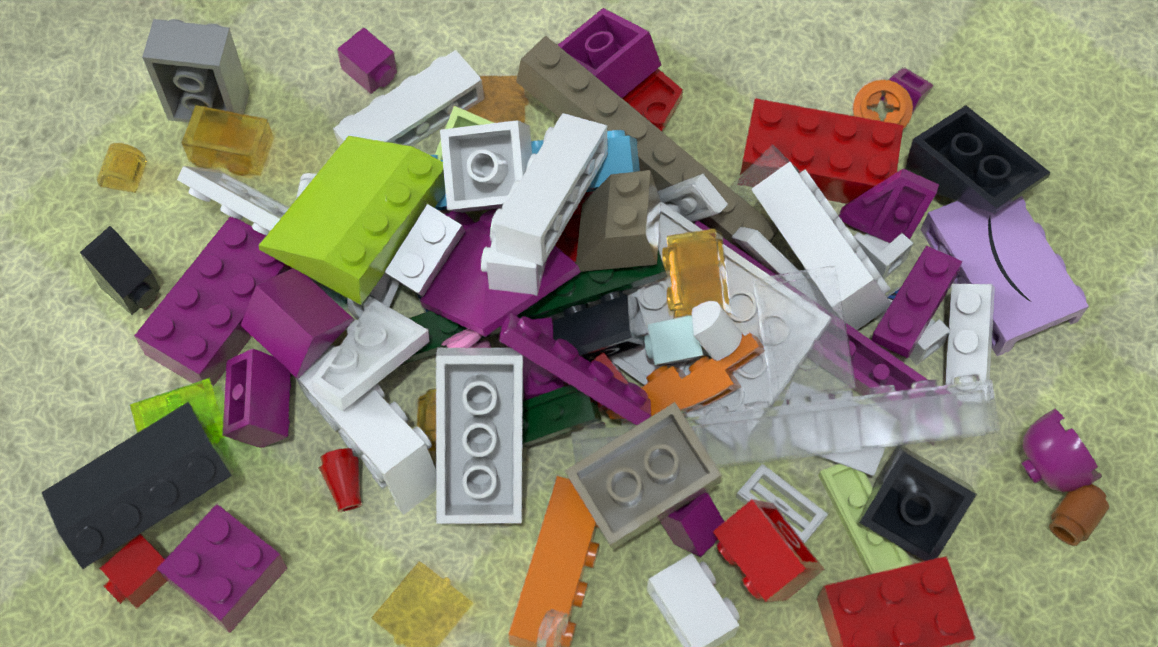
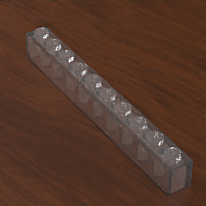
[571,374,1000,468]

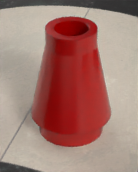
[319,448,362,512]

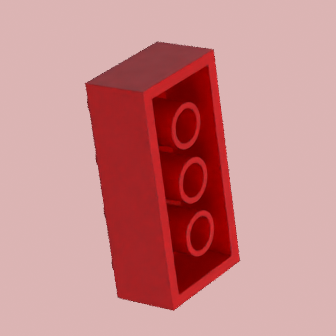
[738,98,904,204]

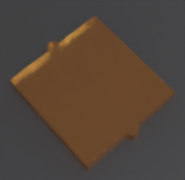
[466,76,528,123]

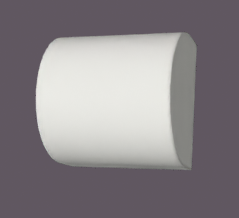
[692,301,742,361]

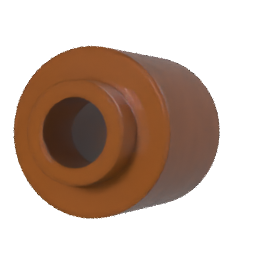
[1049,484,1110,546]

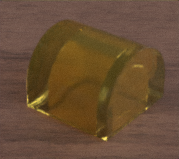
[97,143,147,193]

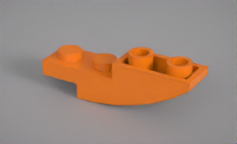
[606,333,766,421]

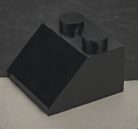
[553,291,648,362]
[859,444,977,561]

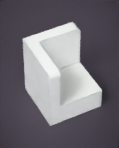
[853,232,913,279]

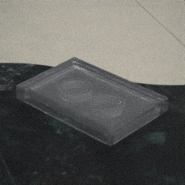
[753,265,857,401]

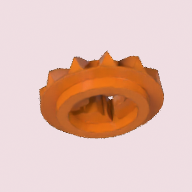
[852,80,913,129]

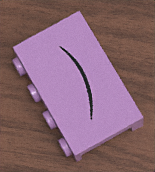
[921,196,1089,356]

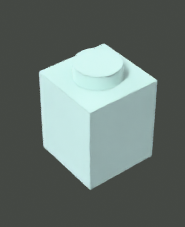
[644,315,710,366]

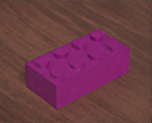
[134,216,292,393]

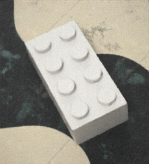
[751,162,891,330]
[436,348,522,524]

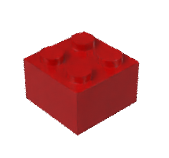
[713,499,825,602]

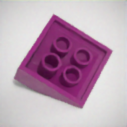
[420,208,580,336]

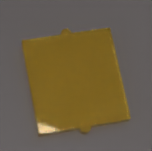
[371,561,473,647]

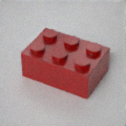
[817,556,976,647]

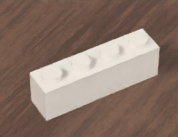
[333,50,484,146]
[491,113,608,266]

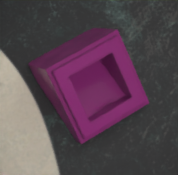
[881,67,933,114]

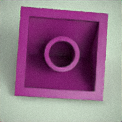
[241,268,355,379]

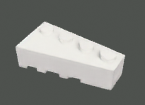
[295,345,436,515]

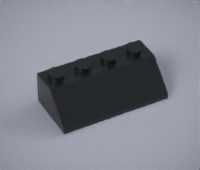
[41,401,234,570]

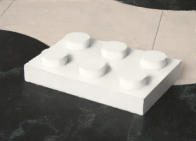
[177,166,289,235]

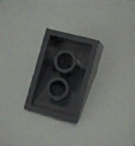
[905,105,1050,214]

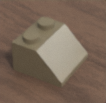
[576,170,661,272]

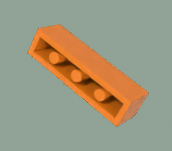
[508,476,600,647]

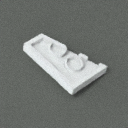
[311,296,429,410]

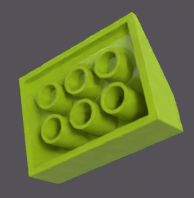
[258,136,446,305]

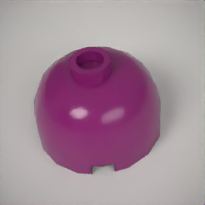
[1021,409,1102,492]

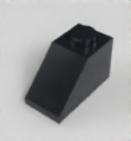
[80,226,160,315]

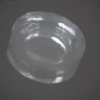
[537,609,568,647]

